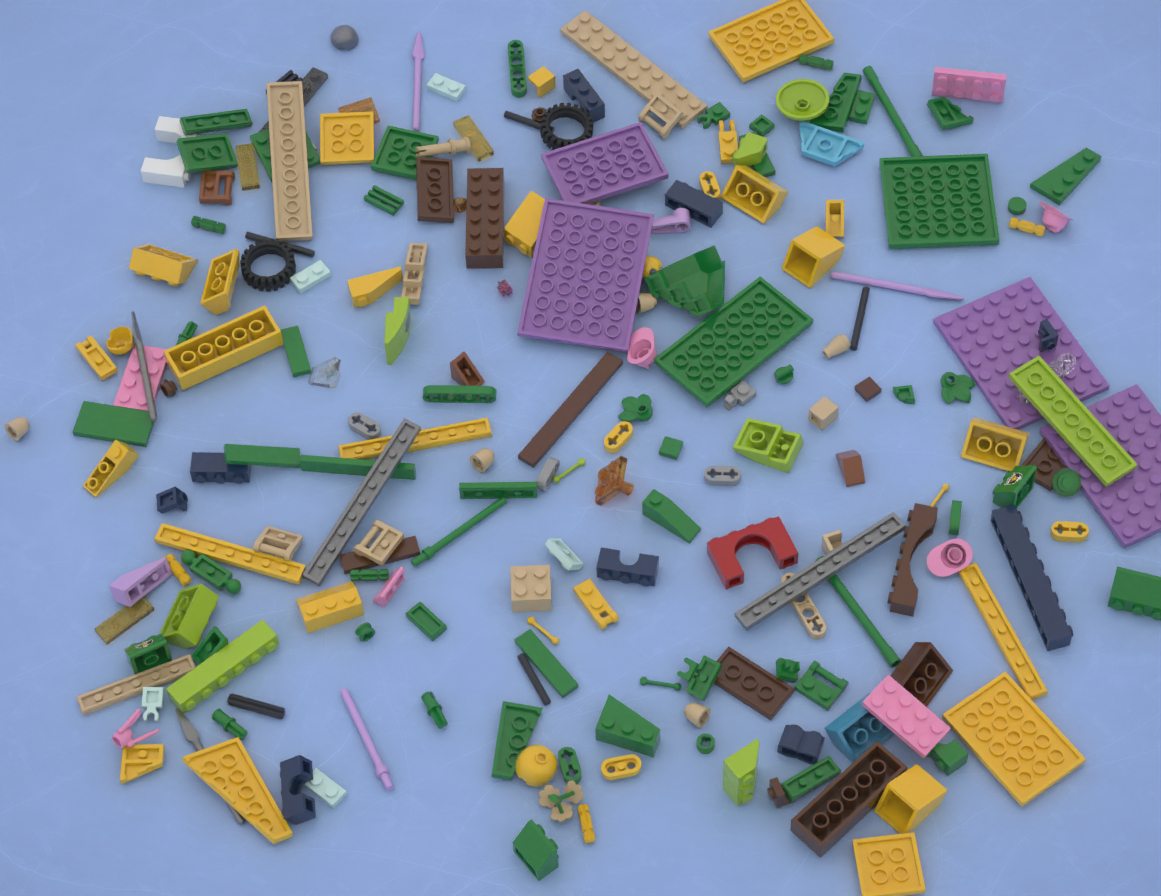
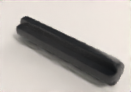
[227,693,285,719]

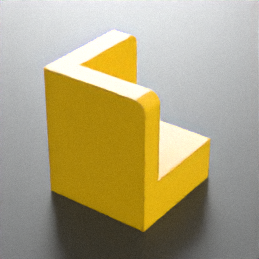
[528,66,556,98]

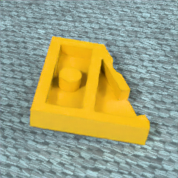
[120,744,165,784]

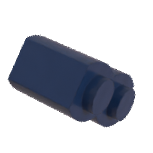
[777,724,825,765]

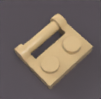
[638,92,684,139]
[353,520,404,566]
[253,525,303,561]

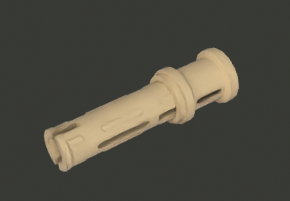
[416,137,471,157]

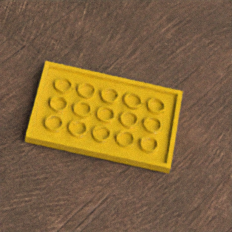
[708,0,834,83]
[942,672,1086,807]

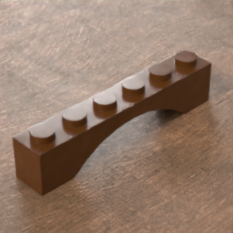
[887,503,938,617]

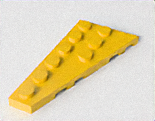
[182,737,293,844]

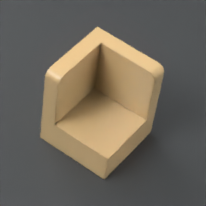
[808,396,839,431]
[822,530,843,555]

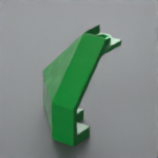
[645,245,725,317]

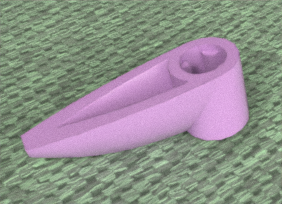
[651,208,691,234]

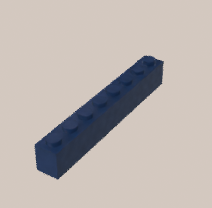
[990,505,1073,651]

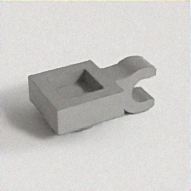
[724,380,756,410]

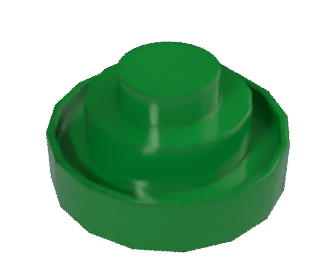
[1052,468,1081,497]

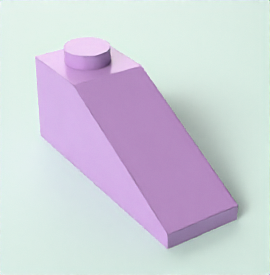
[109,558,172,607]

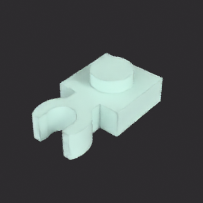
[142,687,164,722]

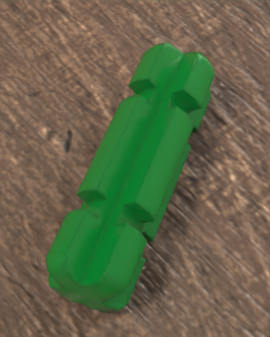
[799,54,834,70]
[191,216,226,234]
[350,569,389,581]

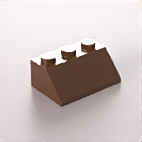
[890,642,953,707]

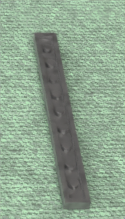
[302,418,421,586]
[735,512,906,631]

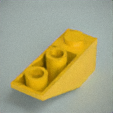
[83,440,140,497]

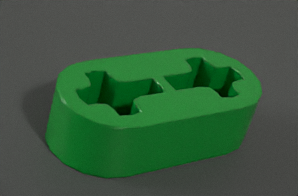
[948,500,962,535]
[558,747,582,785]

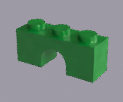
[927,739,968,776]

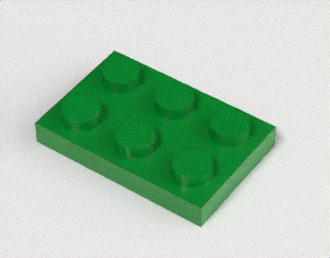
[176,133,238,173]

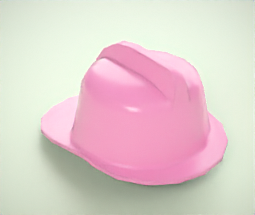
[1039,201,1073,233]
[627,327,657,369]
[927,538,973,577]

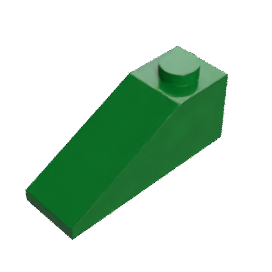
[642,489,701,544]

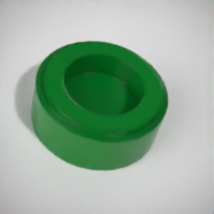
[1008,197,1027,215]

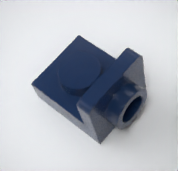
[1038,319,1059,352]
[156,486,188,514]

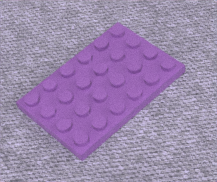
[541,122,668,204]

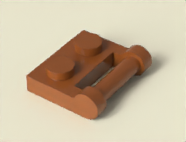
[199,171,235,206]

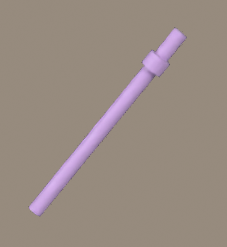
[340,688,394,791]

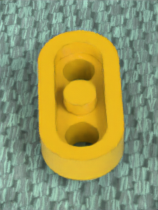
[601,754,642,780]

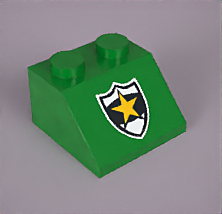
[992,465,1037,509]
[124,634,172,674]

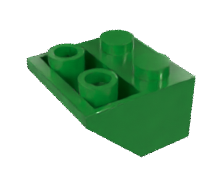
[512,819,559,881]

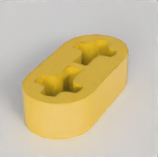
[699,171,720,200]
[604,421,633,453]
[1050,521,1089,542]

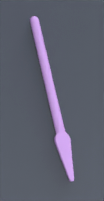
[412,31,424,131]
[830,271,964,300]

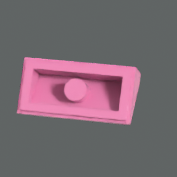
[373,567,405,607]

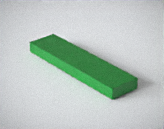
[179,109,252,136]
[224,444,301,468]
[459,482,537,499]
[514,629,579,698]

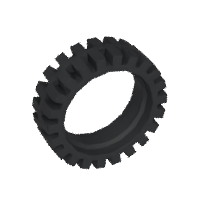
[540,103,593,150]
[240,239,296,292]

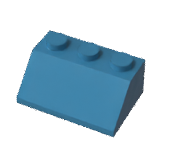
[824,693,894,763]

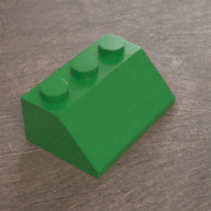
[1108,566,1161,620]

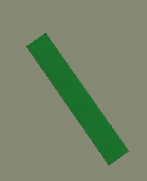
[300,455,416,480]

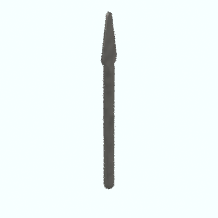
[131,311,157,422]
[175,708,245,824]

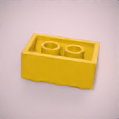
[720,165,789,224]
[129,244,198,286]
[200,248,240,315]
[961,417,1030,471]
[295,581,364,633]

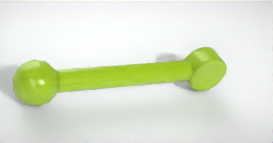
[553,458,585,483]

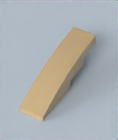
[401,243,428,305]

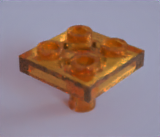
[595,456,634,506]

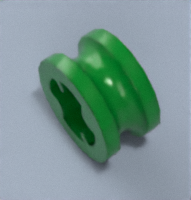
[355,622,375,642]
[696,734,715,754]

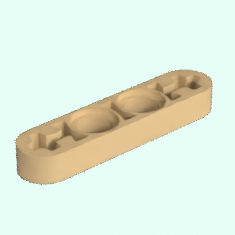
[781,573,826,640]

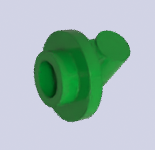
[774,364,794,384]

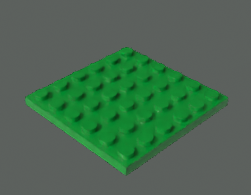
[879,154,999,249]

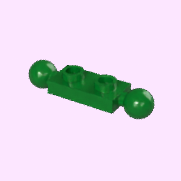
[181,550,241,595]

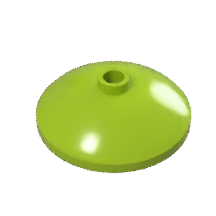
[776,79,829,121]

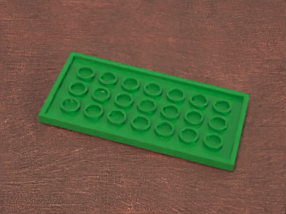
[654,276,813,408]

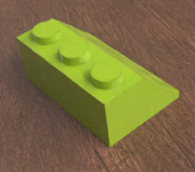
[159,584,219,649]
[723,739,760,806]

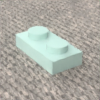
[427,73,466,102]
[290,260,331,294]
[545,538,584,571]
[303,768,347,809]

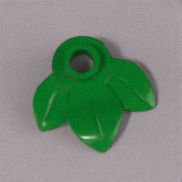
[940,372,975,404]
[618,394,653,422]

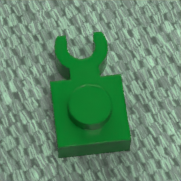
[697,102,730,129]

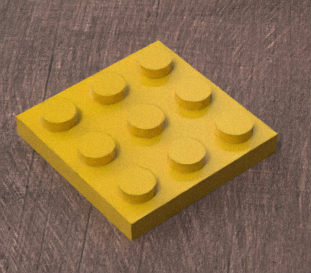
[320,111,374,165]
[852,832,926,896]

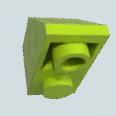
[732,132,768,168]

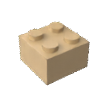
[510,565,552,613]

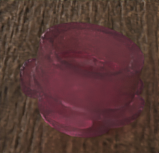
[496,279,513,296]

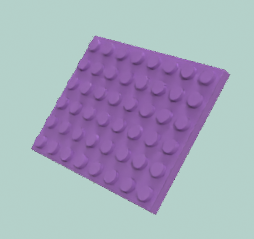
[517,198,654,353]
[933,277,1109,430]
[1039,384,1161,549]

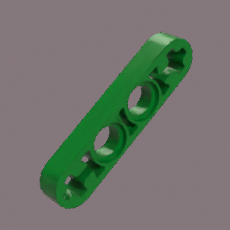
[508,40,527,98]
[423,385,497,403]

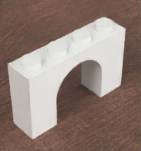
[140,116,204,188]

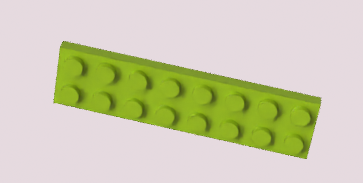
[1008,356,1138,487]

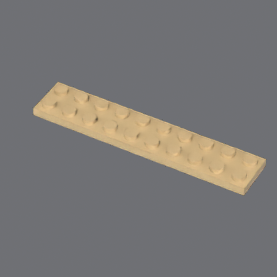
[560,10,707,129]
[266,81,313,241]

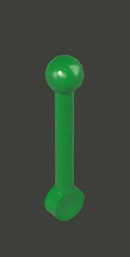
[640,677,681,691]

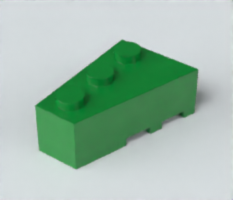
[595,694,660,758]

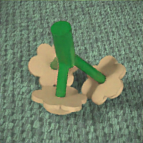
[539,781,584,822]

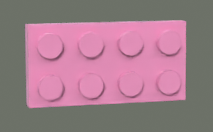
[932,67,1007,103]
[113,344,167,411]
[861,675,951,759]

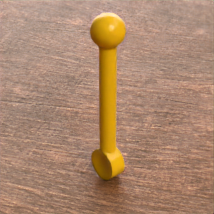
[930,484,949,507]
[527,617,559,645]

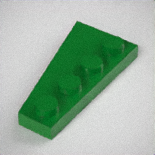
[809,73,862,132]
[491,701,543,781]

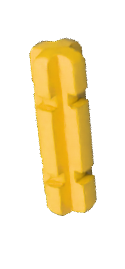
[1009,217,1045,236]
[164,554,192,586]
[578,804,595,844]

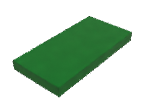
[73,401,155,447]

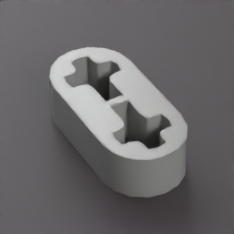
[348,413,381,440]
[536,457,560,491]
[704,466,741,486]

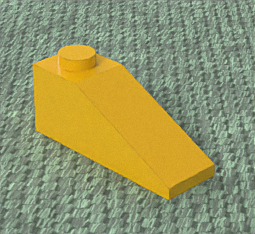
[347,266,403,308]

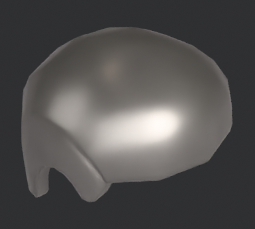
[330,25,359,50]

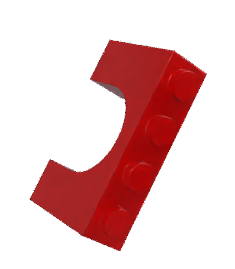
[707,516,798,590]

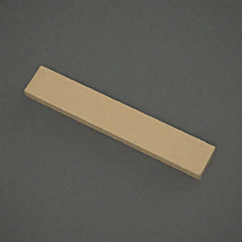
[76,654,195,716]

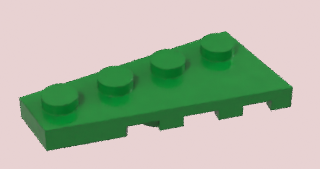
[1030,147,1101,206]

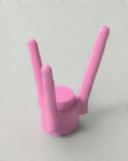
[112,709,159,749]

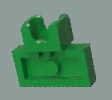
[677,655,723,701]

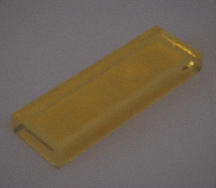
[453,115,494,162]
[235,143,260,191]
[94,596,155,645]

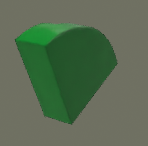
[893,385,915,404]

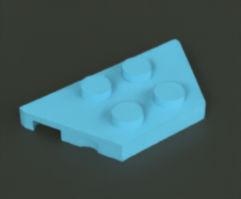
[799,121,864,167]

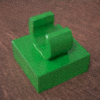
[776,658,800,683]

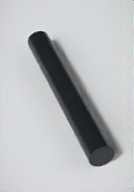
[504,111,555,133]
[517,653,551,706]

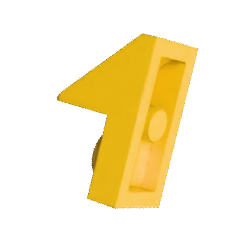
[825,200,844,237]

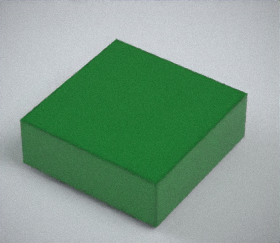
[749,114,775,137]
[659,436,683,460]

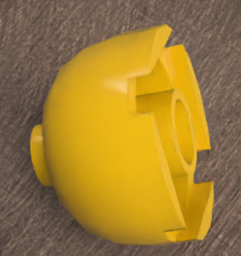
[515,744,557,787]

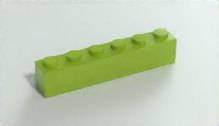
[166,619,279,714]

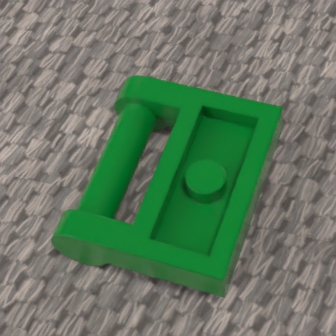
[794,661,849,711]

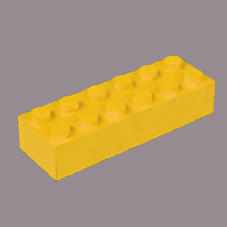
[163,305,284,391]

